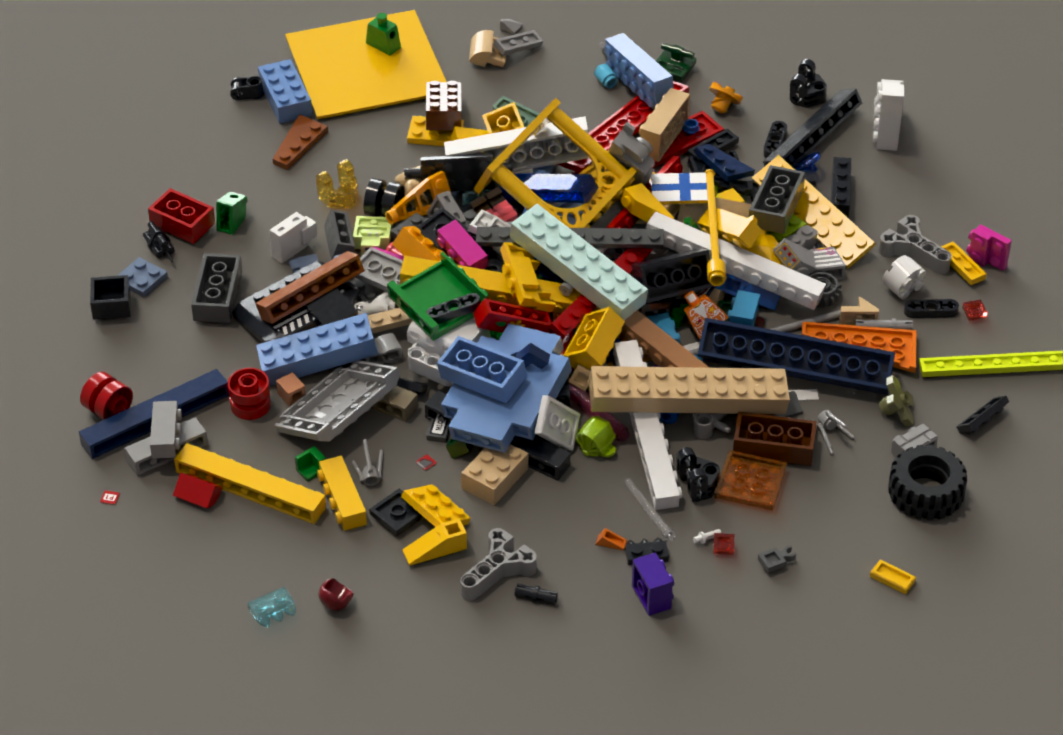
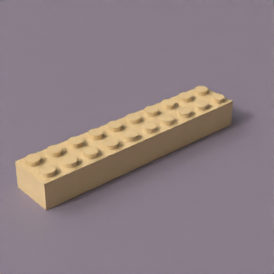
[589,366,790,414]

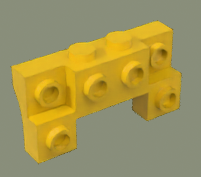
[500,242,556,312]

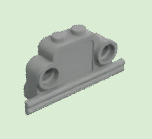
[601,122,655,186]

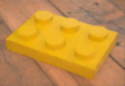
[407,116,464,146]
[401,484,471,527]

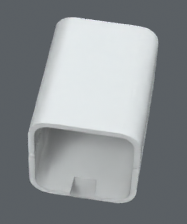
[407,317,490,386]

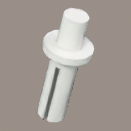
[693,529,722,544]

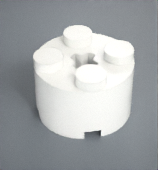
[882,255,926,300]

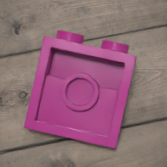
[966,224,1012,271]

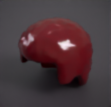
[318,578,354,611]

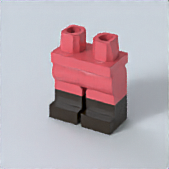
[469,187,518,222]

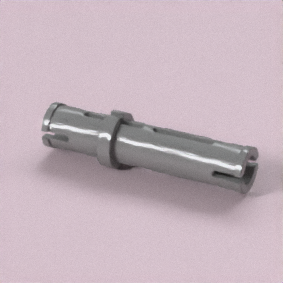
[855,318,913,330]

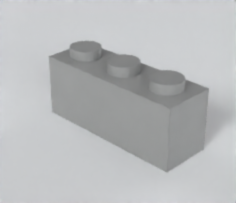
[150,401,182,459]

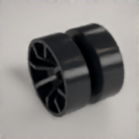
[363,178,405,217]

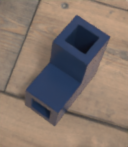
[516,343,550,369]

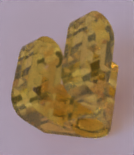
[316,159,358,208]

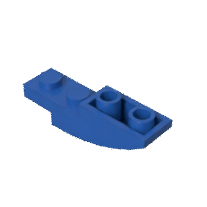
[715,273,780,310]

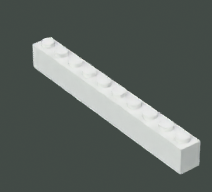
[646,211,826,310]
[613,340,682,510]

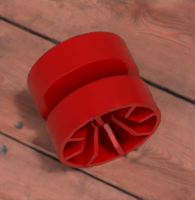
[228,368,271,420]
[80,372,133,420]

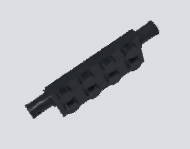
[404,153,513,193]

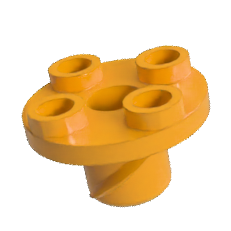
[709,82,743,114]

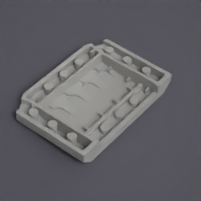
[274,360,400,442]

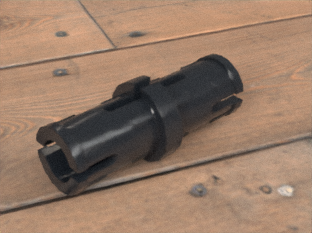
[514,583,558,605]

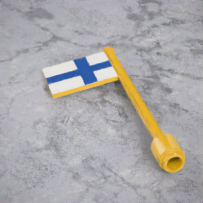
[651,169,726,286]

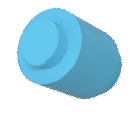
[594,64,618,89]

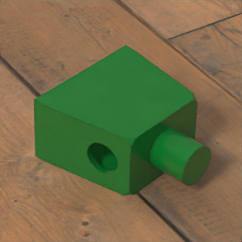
[366,13,401,56]
[216,192,248,235]

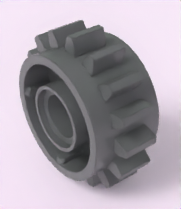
[809,272,842,308]

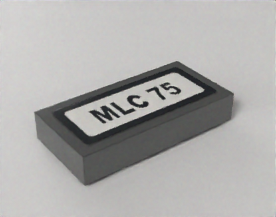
[426,413,451,443]

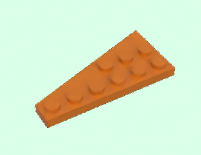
[802,322,916,373]

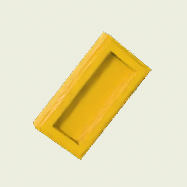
[869,559,916,595]

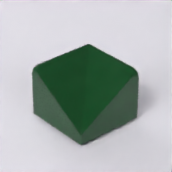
[446,439,473,458]

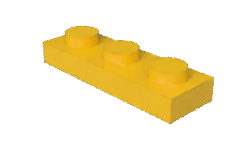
[941,241,987,285]

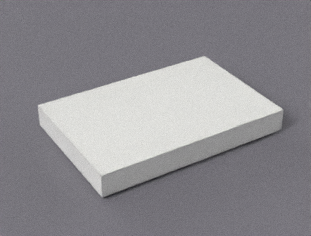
[535,395,580,451]

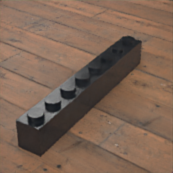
[763,88,862,168]
[425,390,571,481]

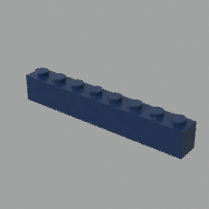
[79,369,229,459]

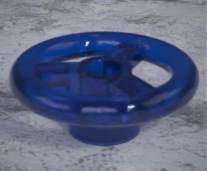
[794,152,821,173]

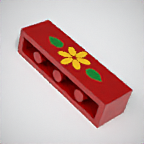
[473,298,552,333]

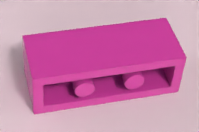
[437,219,488,269]

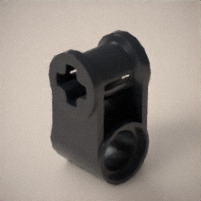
[230,76,264,100]

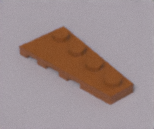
[273,114,328,170]

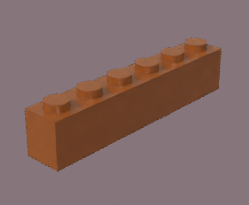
[255,251,365,324]

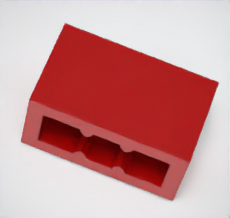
[173,473,223,508]

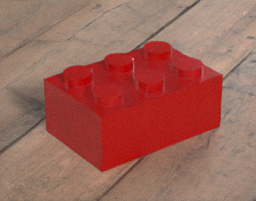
[148,188,215,244]

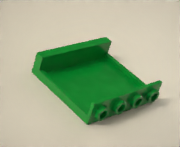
[387,251,489,341]

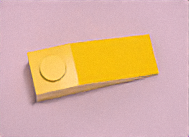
[620,183,674,222]

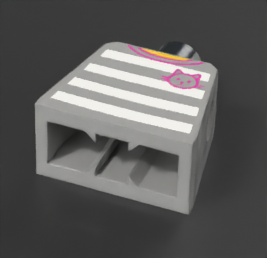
[809,243,846,280]

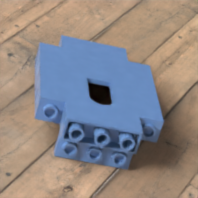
[441,323,572,453]

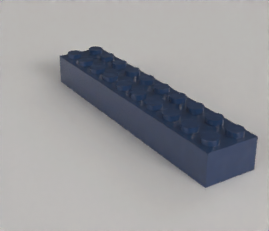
[698,318,895,395]

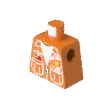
[684,291,729,339]

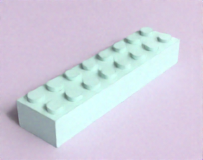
[510,204,648,320]

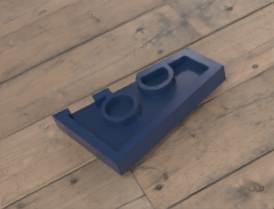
[694,144,755,182]

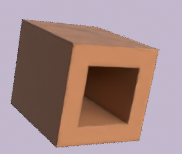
[276,372,306,407]

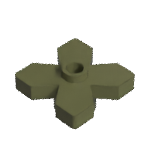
[879,375,914,427]

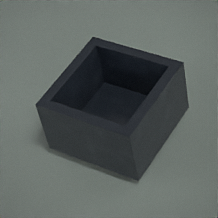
[90,275,131,320]

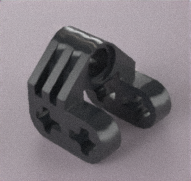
[790,59,827,108]
[676,447,720,502]

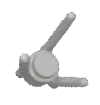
[817,410,854,455]
[352,439,383,486]

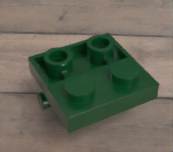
[656,43,697,82]

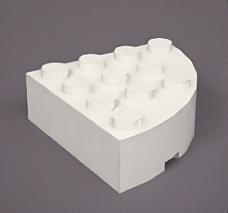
[873,79,904,151]

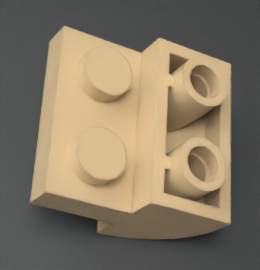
[469,30,506,67]

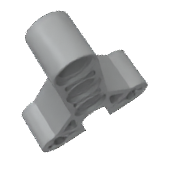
[879,215,952,274]
[460,528,537,601]

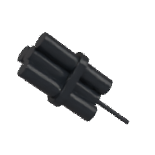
[143,221,175,262]

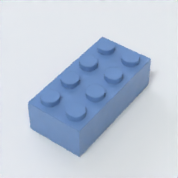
[258,59,312,124]
[437,336,527,403]

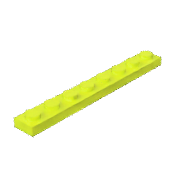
[919,351,1063,377]

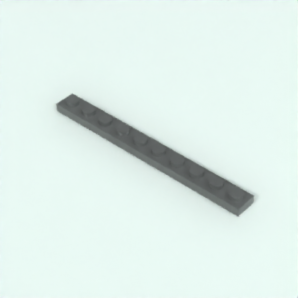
[476,227,664,249]

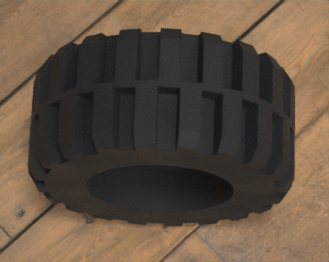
[888,445,967,520]

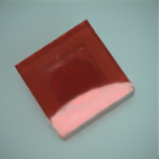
[962,299,987,321]
[713,533,735,555]

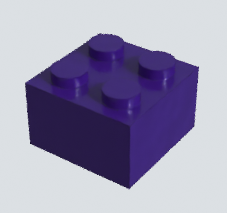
[632,552,675,616]

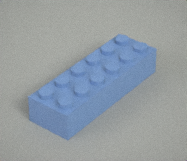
[605,33,674,110]
[256,313,378,386]

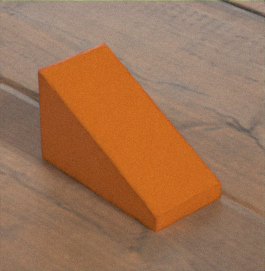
[595,528,627,550]

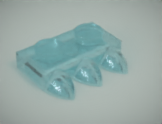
[247,586,296,627]

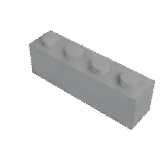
[125,417,208,476]

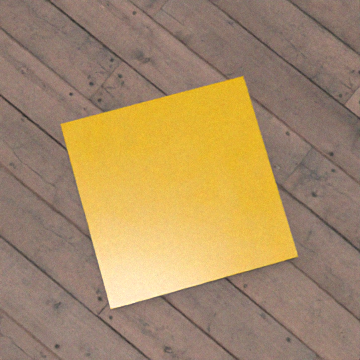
[285,10,447,119]

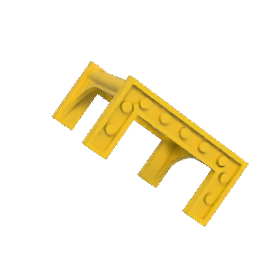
[474,98,637,228]

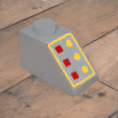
[773,238,816,276]

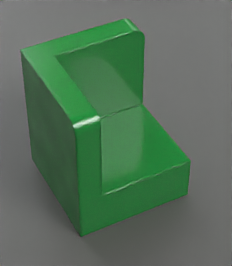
[295,446,326,481]

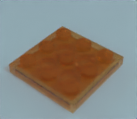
[714,450,787,511]

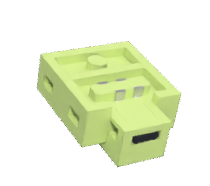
[353,216,393,256]

